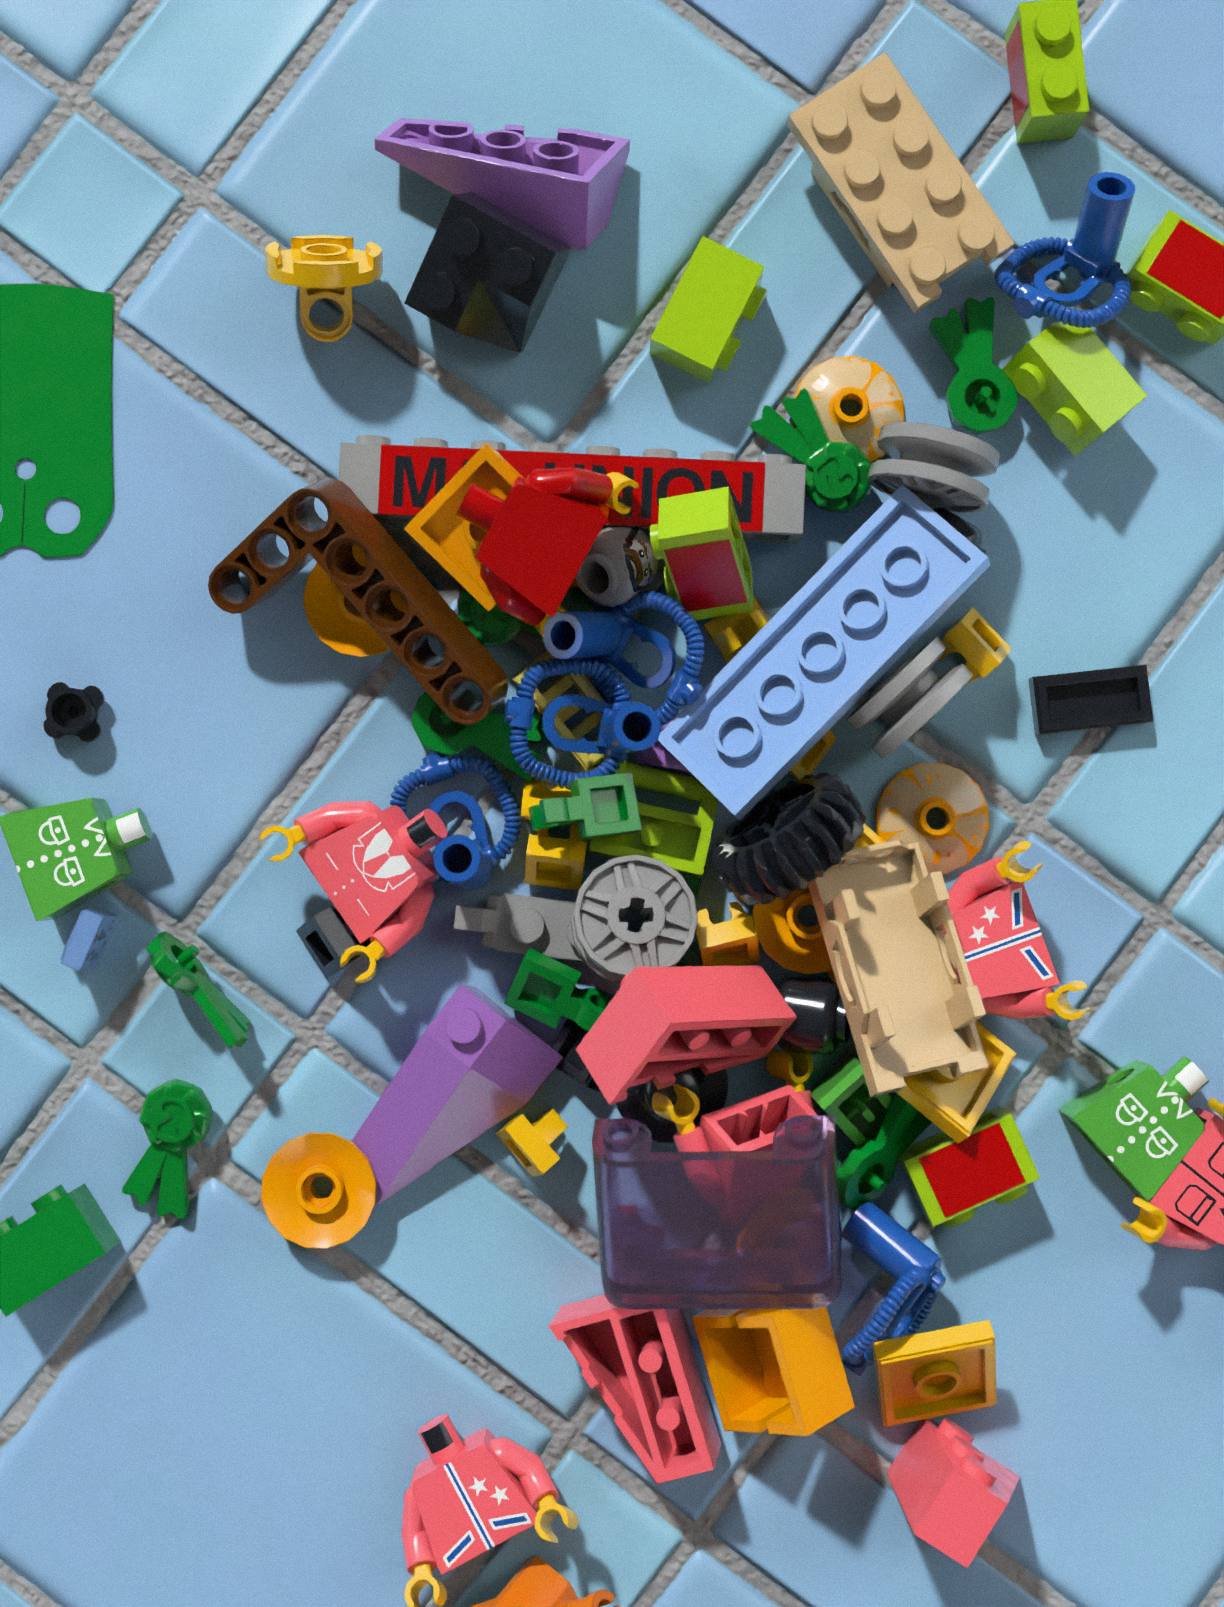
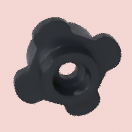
[43,682,105,742]

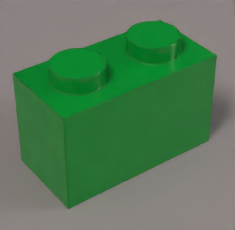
[0,1183,121,1317]

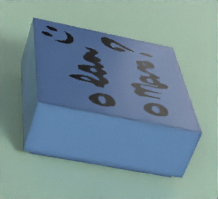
[60,908,118,971]

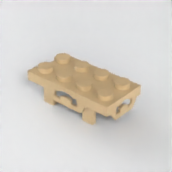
[787,52,1015,314]
[808,840,989,1097]

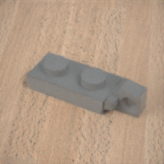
[454,893,583,961]

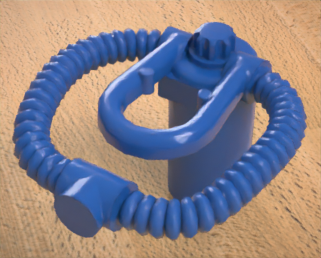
[994,172,1135,328]
[543,590,705,727]
[504,657,661,790]
[390,753,521,890]
[842,1201,946,1376]

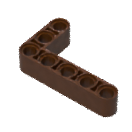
[208,478,508,725]

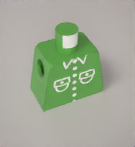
[0,798,152,921]
[1059,1056,1209,1201]

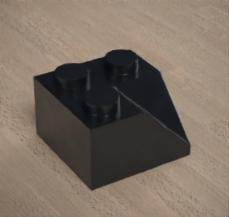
[404,192,572,353]

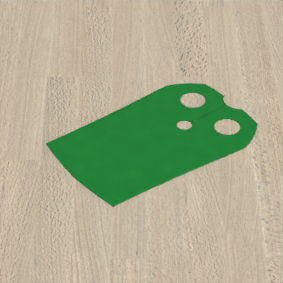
[0,283,114,557]

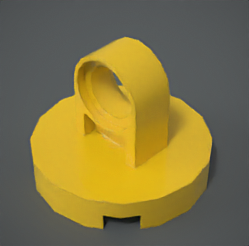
[265,235,383,342]

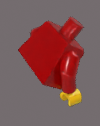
[456,467,639,637]

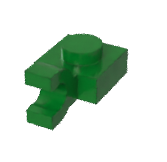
[529,772,642,841]
[504,948,614,1031]

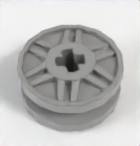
[867,422,1000,513]
[846,636,973,758]
[571,855,698,983]

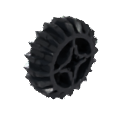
[711,772,866,905]

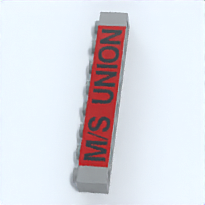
[339,435,806,544]

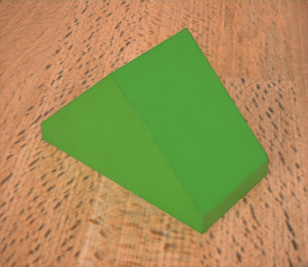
[811,1054,893,1148]

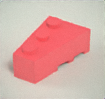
[576,965,797,1105]
[548,1277,721,1484]
[886,1418,1020,1568]

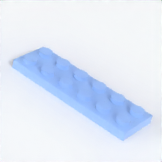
[658,484,991,820]

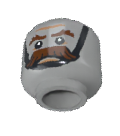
[575,526,658,607]

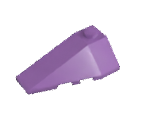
[374,118,630,251]
[352,984,564,1206]

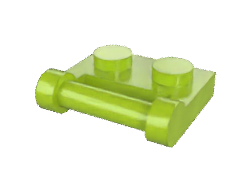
[589,757,719,878]

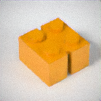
[692,1290,855,1436]

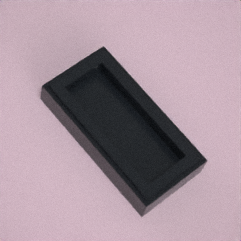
[1028,665,1153,735]

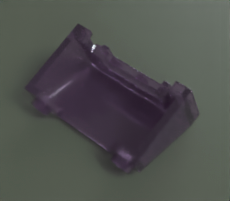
[592,1115,842,1309]

